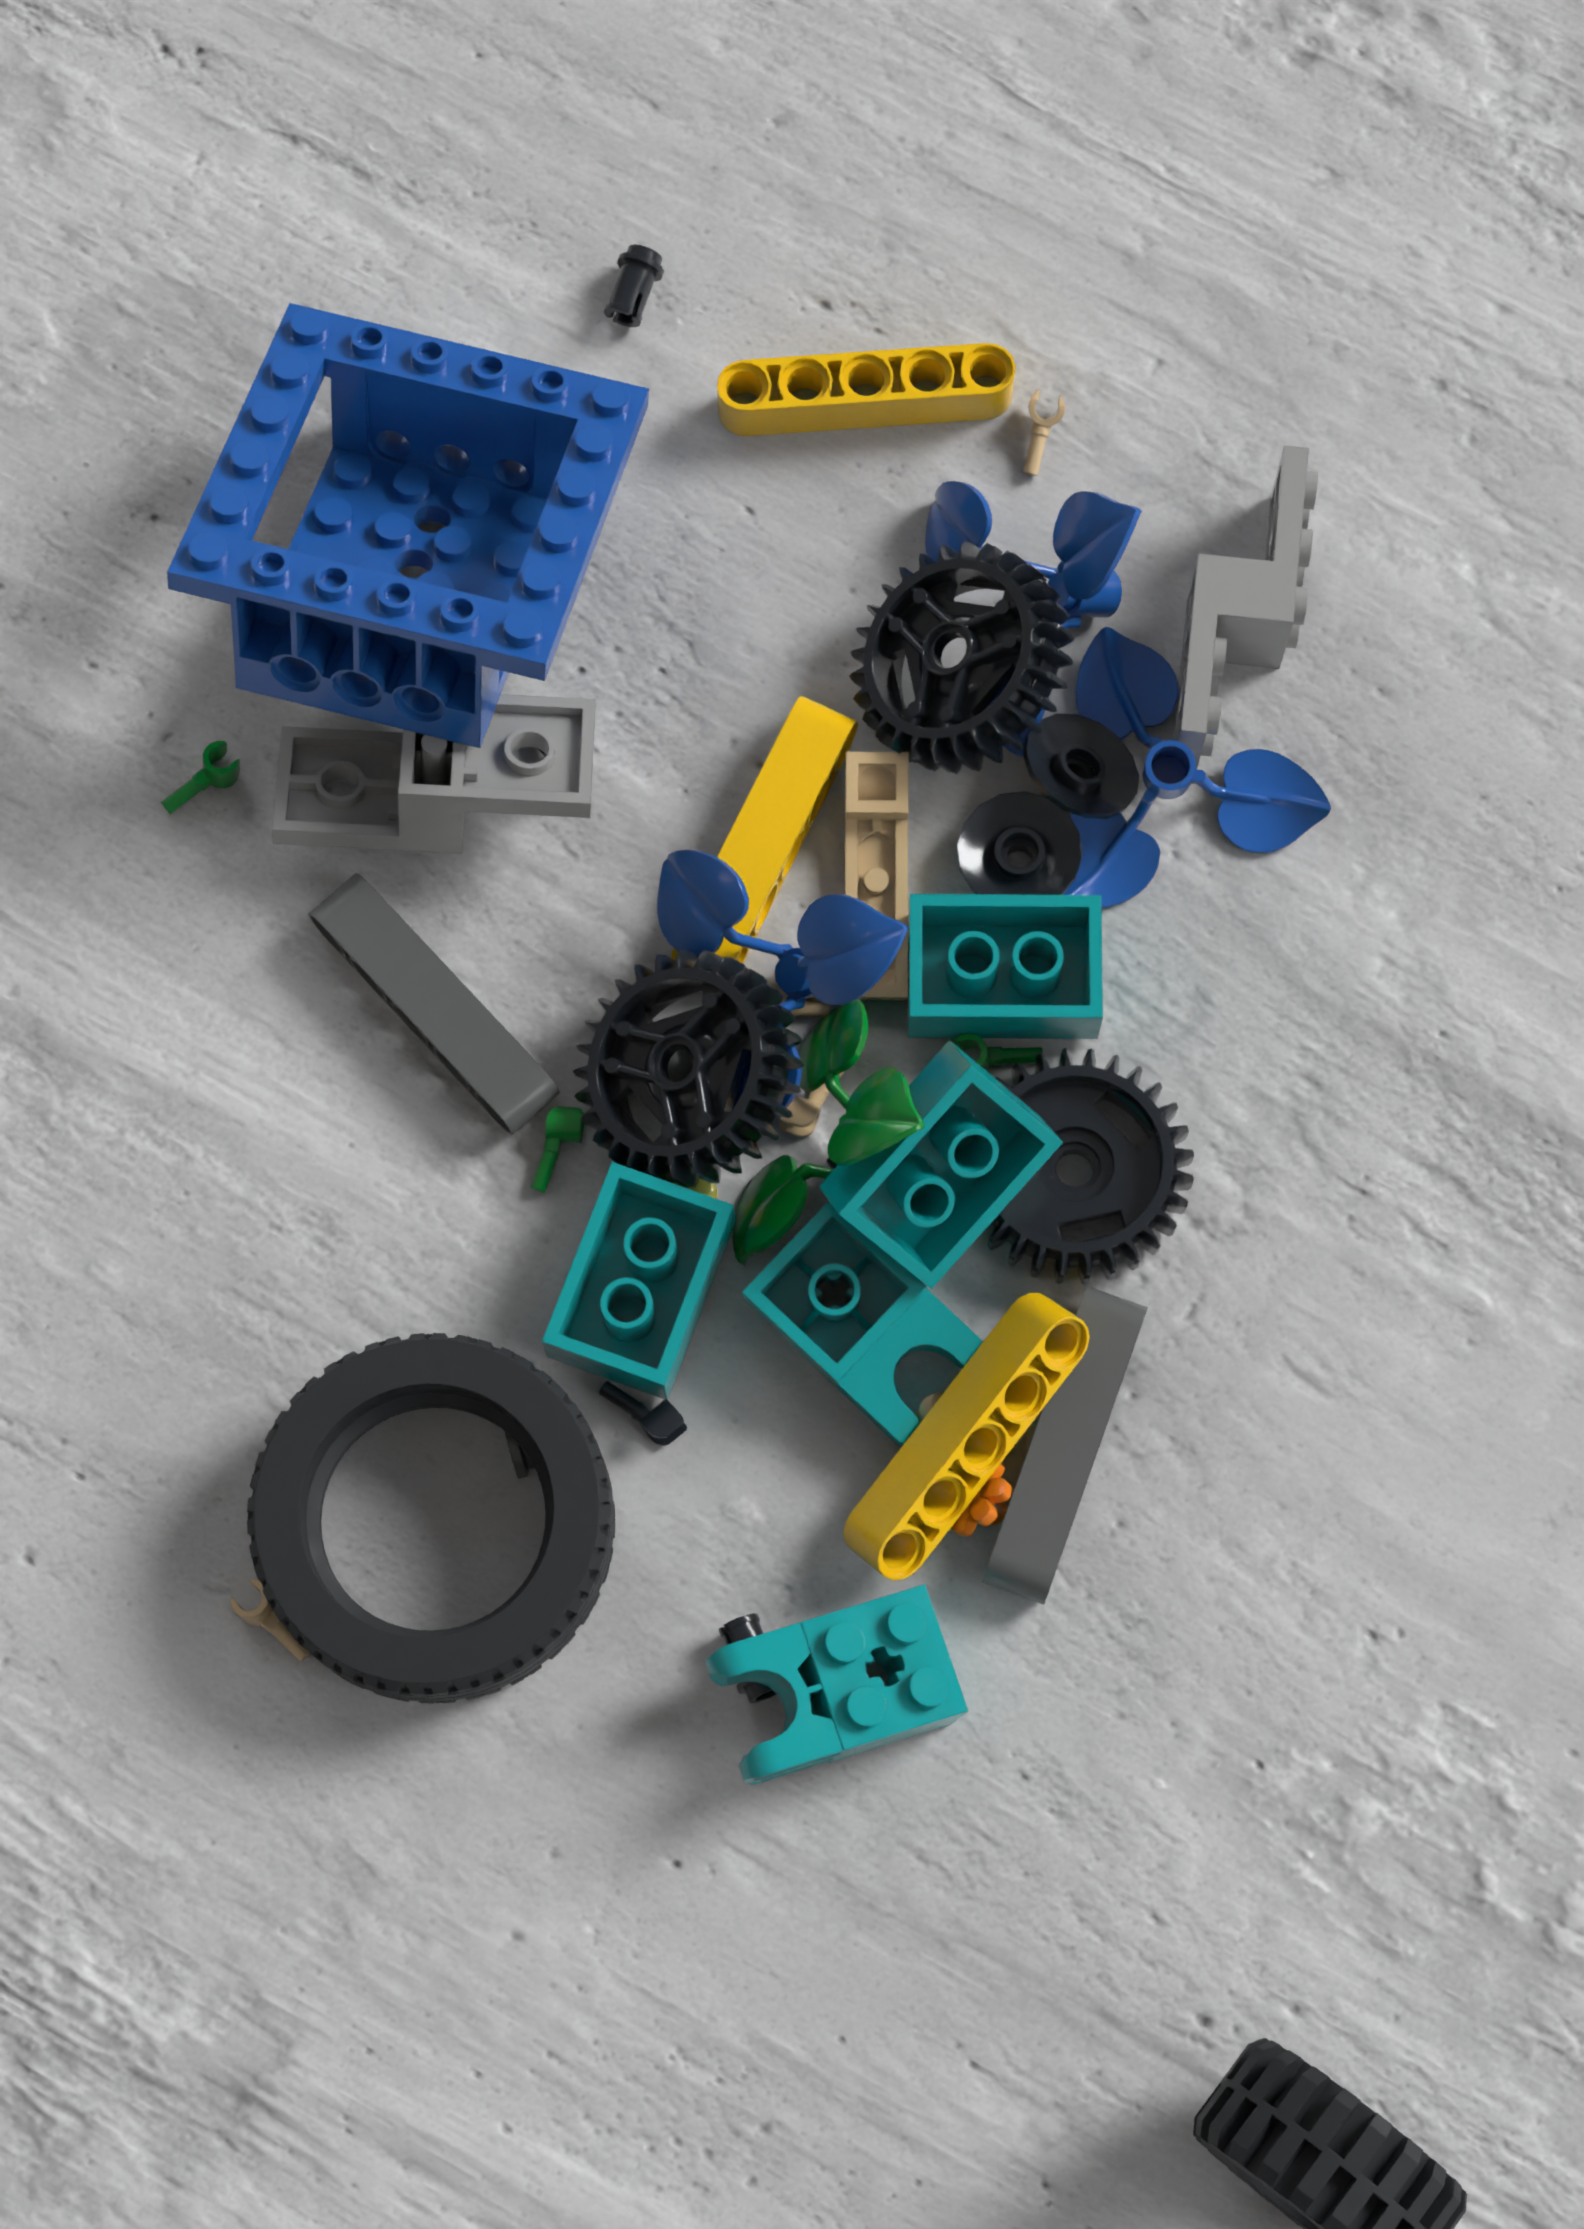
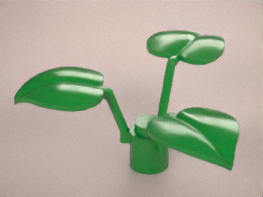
[732,999,925,1266]

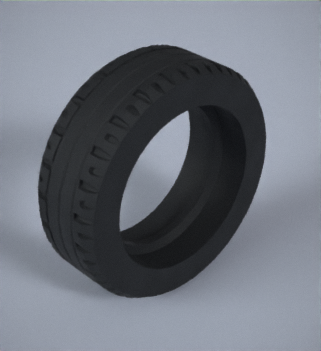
[247,1333,616,1704]

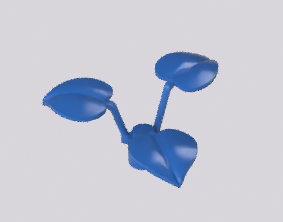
[925,481,1142,756]
[1063,627,1331,909]
[657,849,908,1118]

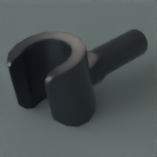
[599,1381,687,1446]

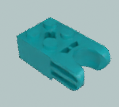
[742,1201,983,1446]
[705,1584,969,1785]

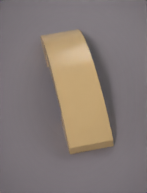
[845,752,909,1000]

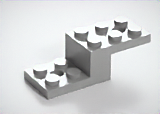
[1174,445,1318,769]
[272,694,596,854]

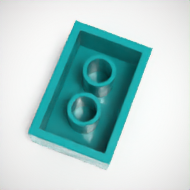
[908,894,1103,1039]
[819,1040,1063,1289]
[542,1162,735,1400]

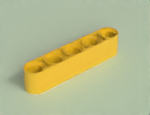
[717,343,1016,436]
[671,696,859,963]
[843,1293,1090,1581]

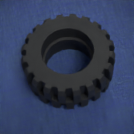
[1193,2038,1467,2229]

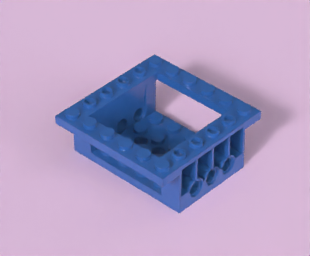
[167,303,649,748]

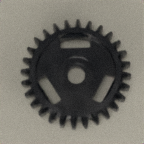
[849,541,1074,774]
[573,949,805,1188]
[987,1048,1194,1285]

